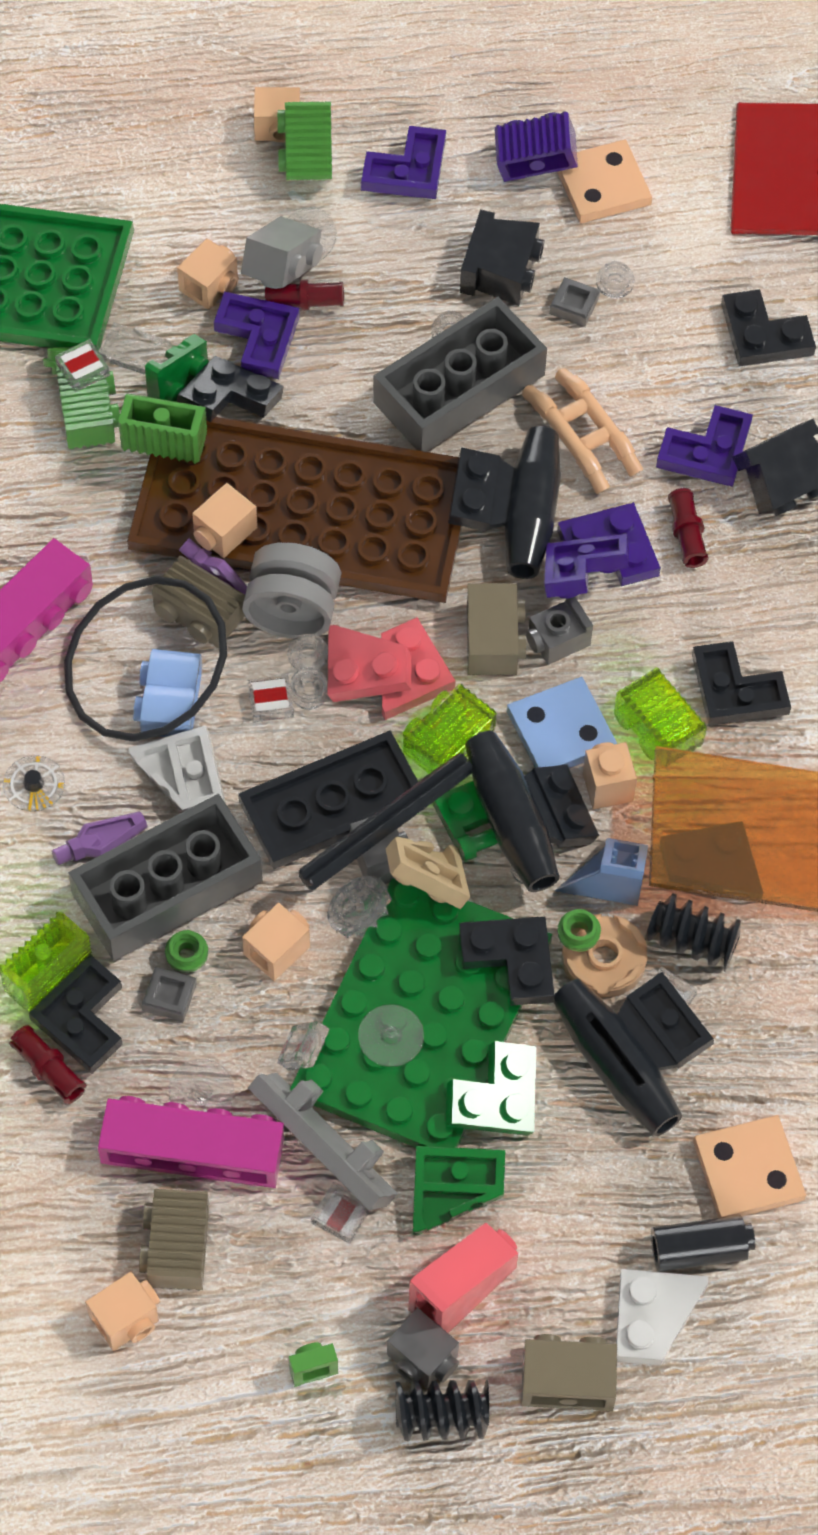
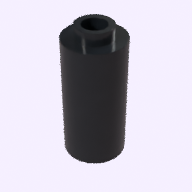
[651,1215,756,1272]

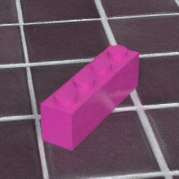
[0,538,93,683]
[98,1096,284,1188]

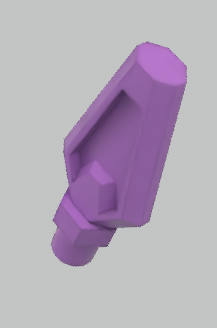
[179,538,247,595]
[52,811,148,866]

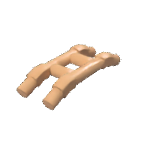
[522,368,644,495]

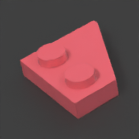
[381,617,456,720]
[328,625,411,702]

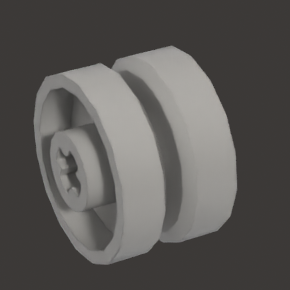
[242,543,342,639]

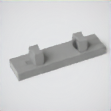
[248,1073,398,1210]

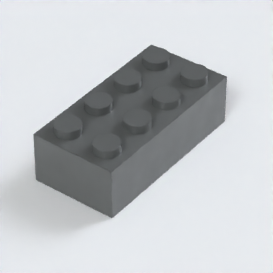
[373,297,547,452]
[68,793,263,961]

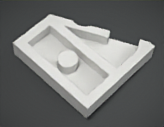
[128,726,226,812]
[616,1269,708,1365]

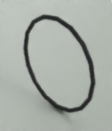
[64,576,227,742]

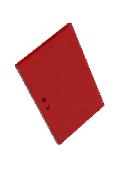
[731,102,818,235]

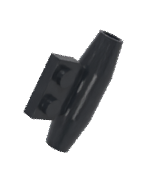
[448,426,561,579]
[465,731,599,892]
[554,972,714,1137]

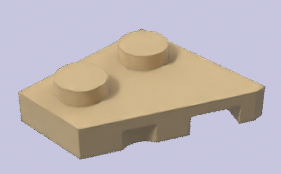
[386,837,470,909]

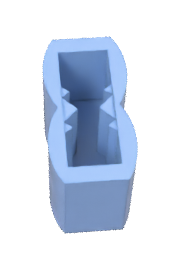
[133,649,202,737]

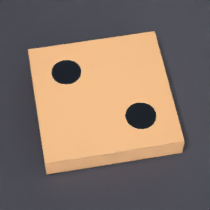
[557,139,652,224]
[693,1115,806,1218]

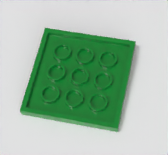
[0,204,134,355]

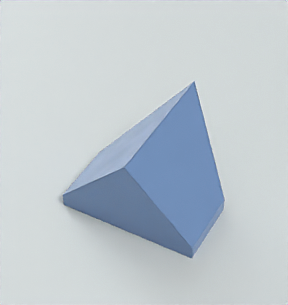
[555,838,648,906]

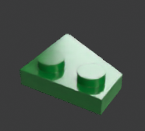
[145,334,209,402]
[413,1146,505,1235]

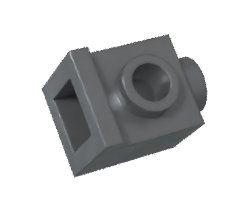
[526,597,593,665]

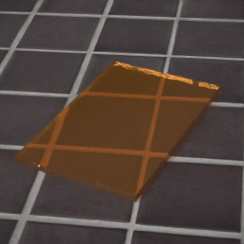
[649,746,818,912]

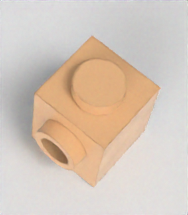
[254,87,300,142]
[177,238,239,310]
[193,483,257,558]
[582,742,637,810]
[242,902,310,981]
[85,1271,160,1352]

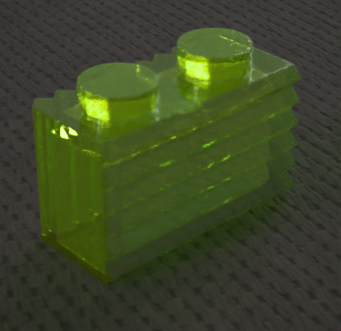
[614,667,707,768]
[403,683,497,774]
[0,912,93,1013]

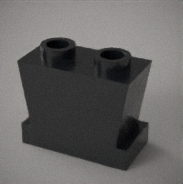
[460,209,545,306]
[732,418,818,516]

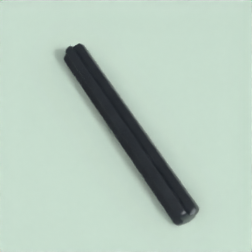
[299,753,473,890]

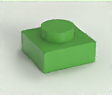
[289,1342,338,1387]

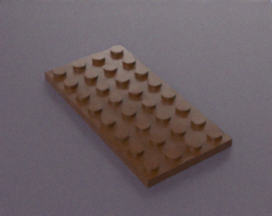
[127,417,462,603]

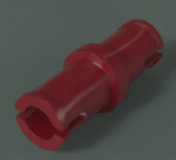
[265,279,345,311]
[668,488,709,568]
[9,1025,87,1104]

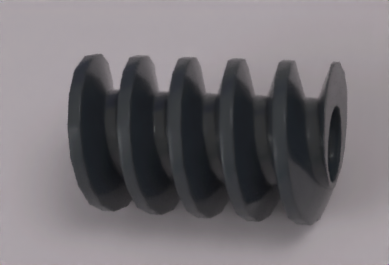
[645,893,741,972]
[395,1380,489,1441]

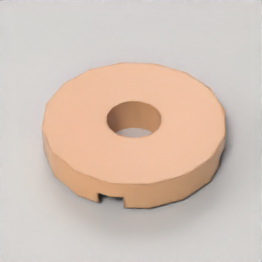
[562,914,648,998]

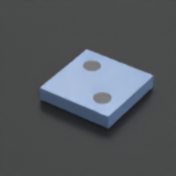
[507,677,617,768]

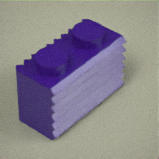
[495,111,578,182]

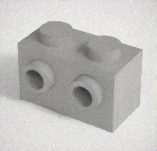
[241,216,323,289]

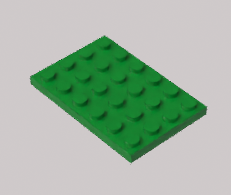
[290,878,553,1148]

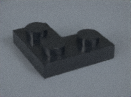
[721,289,816,366]
[177,356,284,422]
[692,641,791,726]
[459,916,555,1006]
[29,954,123,1074]

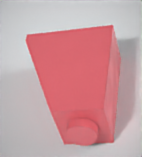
[408,1223,518,1333]

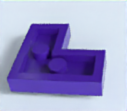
[361,126,446,199]
[214,291,300,379]
[656,405,753,487]
[557,502,661,587]
[544,534,629,599]

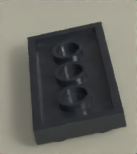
[238,730,418,869]

